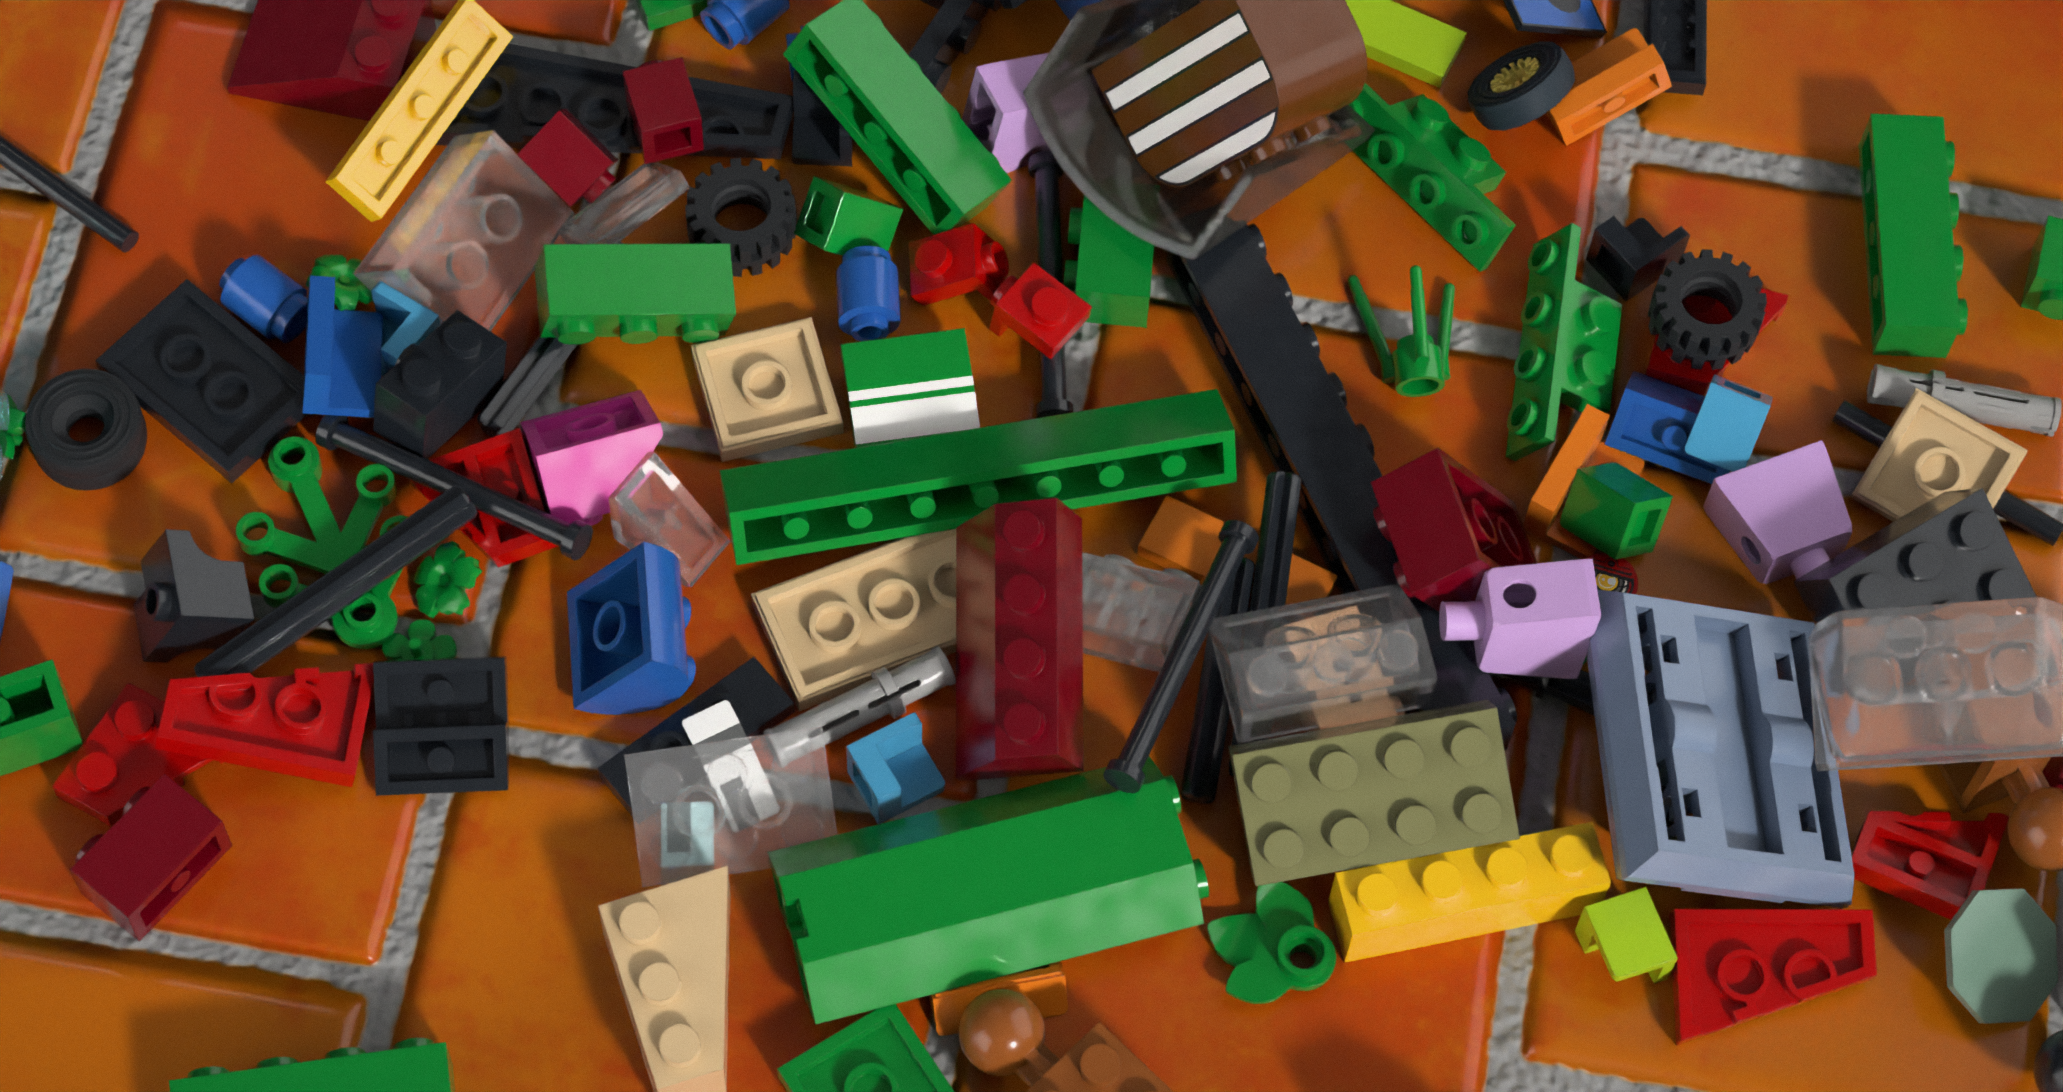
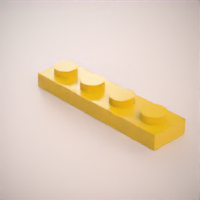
[325,0,513,222]

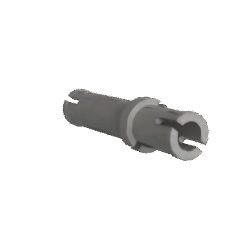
[1867,364,2062,437]
[763,646,956,768]

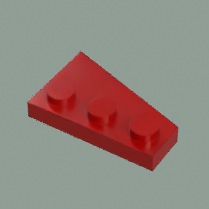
[155,663,374,787]
[1670,909,1877,1046]

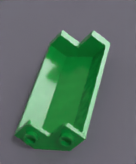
[767,756,1209,1024]

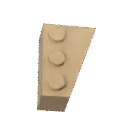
[598,865,731,1092]

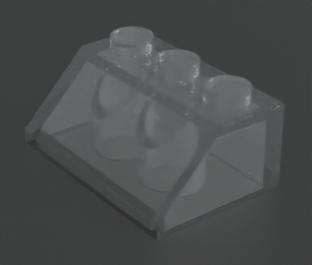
[353,130,575,331]
[1209,584,1437,743]

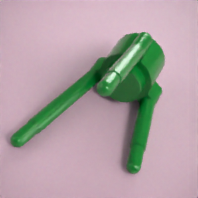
[1347,265,1455,397]

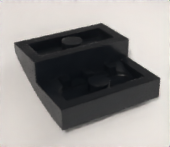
[373,656,509,796]

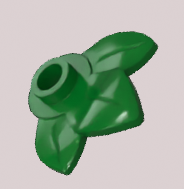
[1207,882,1336,1004]

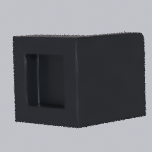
[792,70,854,167]
[1586,216,1690,302]

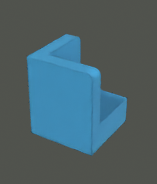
[371,281,441,376]
[1685,374,1773,472]
[846,713,945,824]

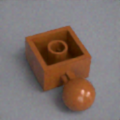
[1904,623,2063,872]
[959,989,1173,1092]

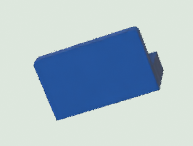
[302,275,383,418]
[1604,371,1730,484]

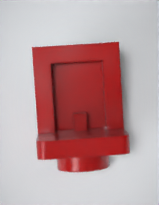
[909,223,1009,306]
[989,263,1092,359]

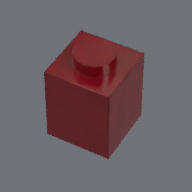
[623,57,704,164]
[517,108,619,207]

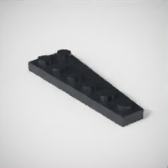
[435,43,794,159]

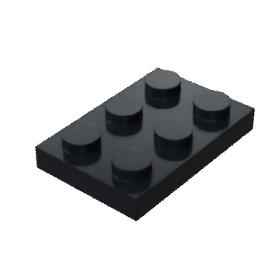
[95,279,307,483]

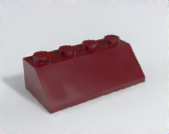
[956,498,1084,781]

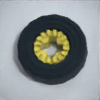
[1468,41,1575,131]

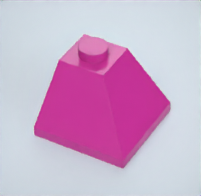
[520,390,663,526]

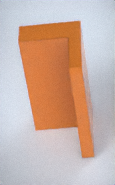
[1546,28,1672,146]
[1523,404,1645,559]

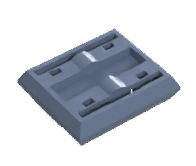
[1587,590,1855,908]

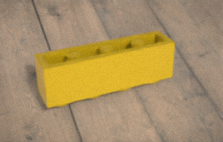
[1328,822,1611,963]

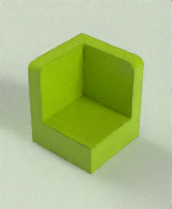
[1575,887,1678,984]

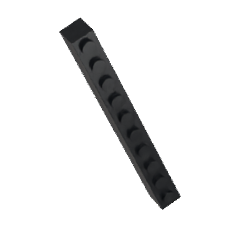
[1166,205,1517,750]

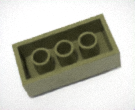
[1228,700,1520,886]

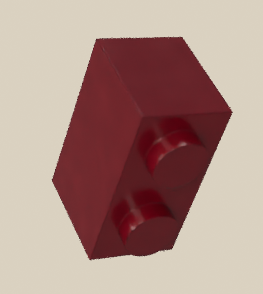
[69,774,232,942]

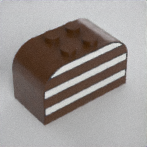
[1091,0,1367,187]

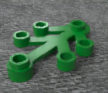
[236,436,408,650]

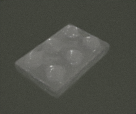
[624,727,837,887]

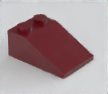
[227,0,436,121]
[1371,448,1537,611]

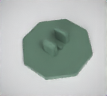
[1944,889,2058,1024]

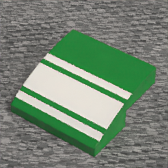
[841,328,980,448]

